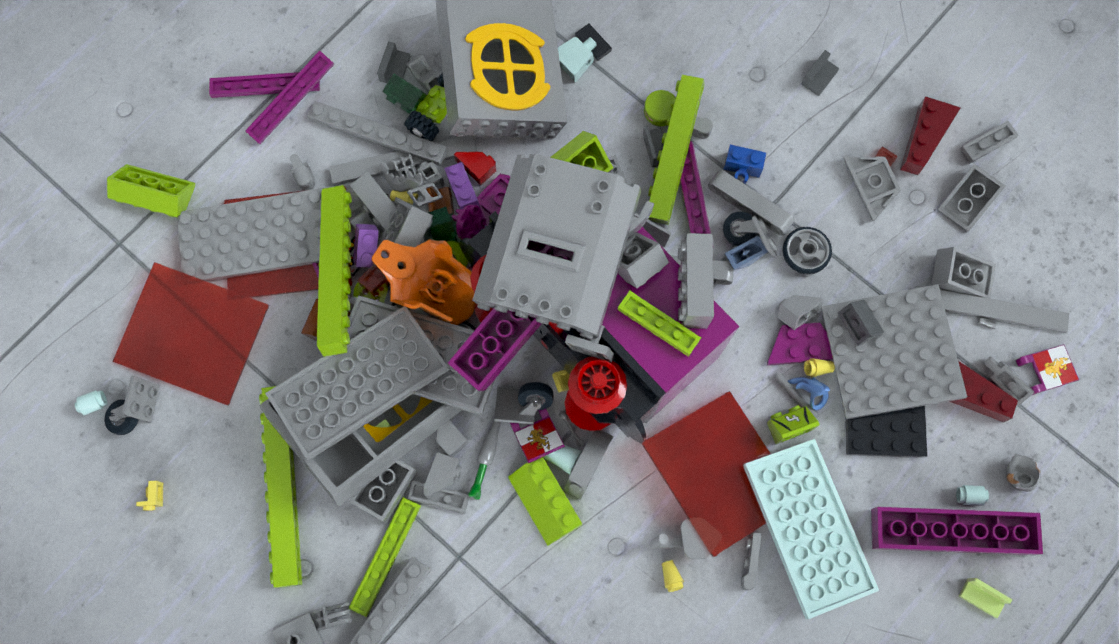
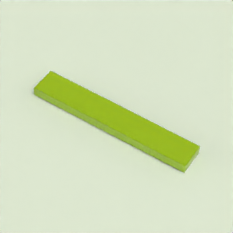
[348,497,421,617]

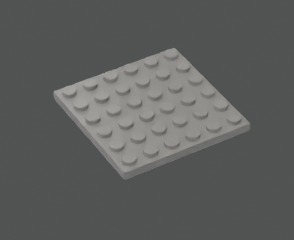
[821,284,967,420]

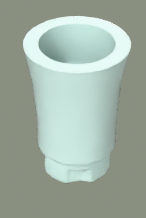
[544,444,582,475]

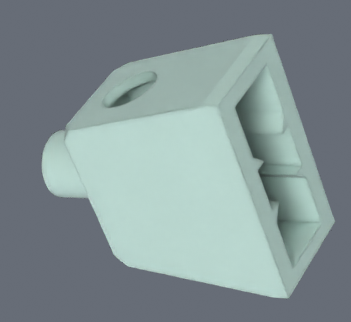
[558,37,597,82]

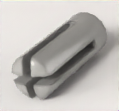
[978,317,996,329]

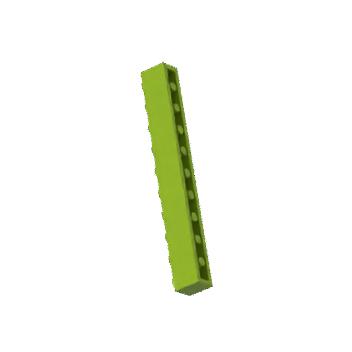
[317,185,352,357]
[259,386,302,588]

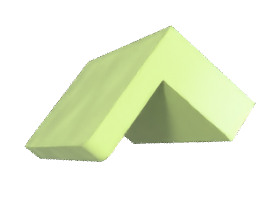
[959,578,1012,618]

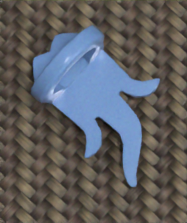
[788,377,830,410]

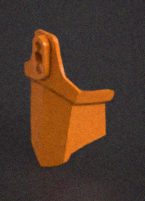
[371,239,476,325]

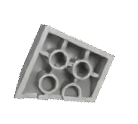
[379,197,433,267]

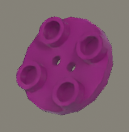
[452,204,486,240]

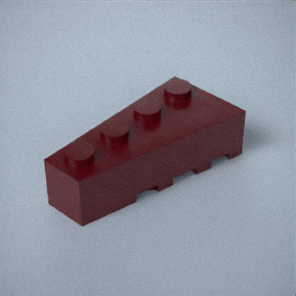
[900,96,961,175]
[949,361,1018,422]

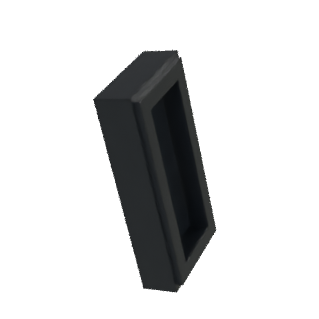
[575,23,612,61]

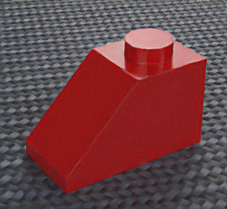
[454,152,496,186]

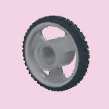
[782,227,832,274]

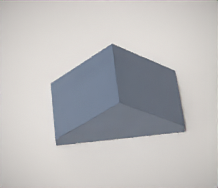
[725,236,768,270]

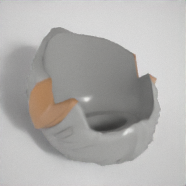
[1006,454,1041,492]

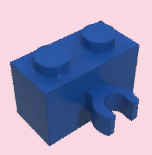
[723,144,766,184]

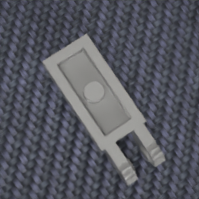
[741,532,761,590]

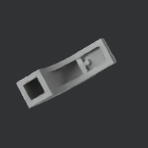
[563,430,614,500]

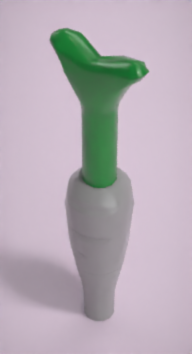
[468,421,501,500]

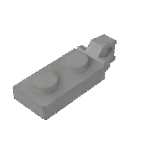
[984,356,1034,406]

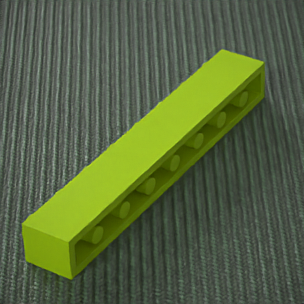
[648,74,705,225]

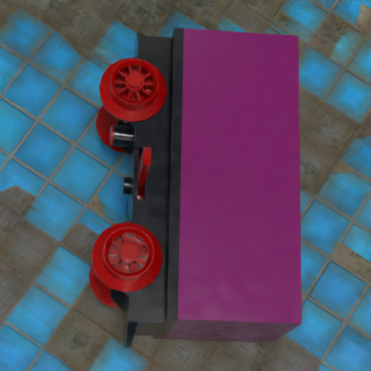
[459,207,740,443]

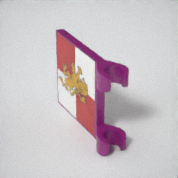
[1016,344,1079,396]
[510,409,565,463]

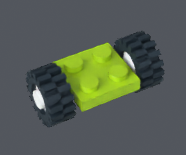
[404,72,447,141]

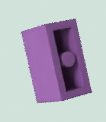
[353,224,378,268]

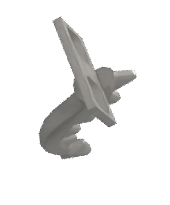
[381,161,443,207]

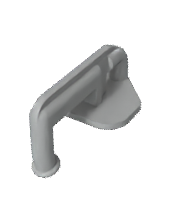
[650,518,722,559]

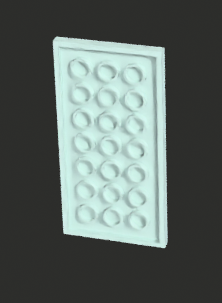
[743,439,879,620]

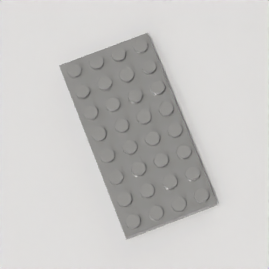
[177,188,324,285]
[348,295,495,415]
[265,306,449,461]

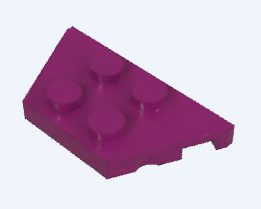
[477,173,510,226]
[767,322,833,365]

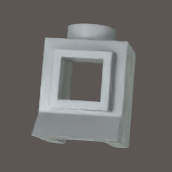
[416,161,445,186]

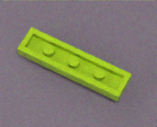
[617,291,701,357]

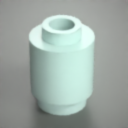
[75,390,107,415]
[956,485,989,506]

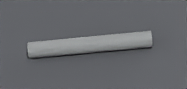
[774,373,820,419]

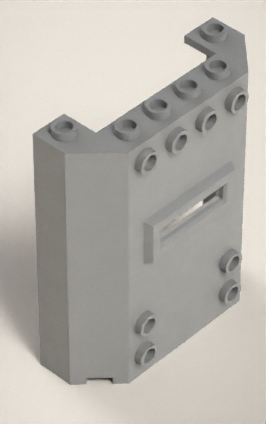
[473,154,641,340]

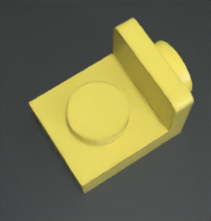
[136,481,163,511]

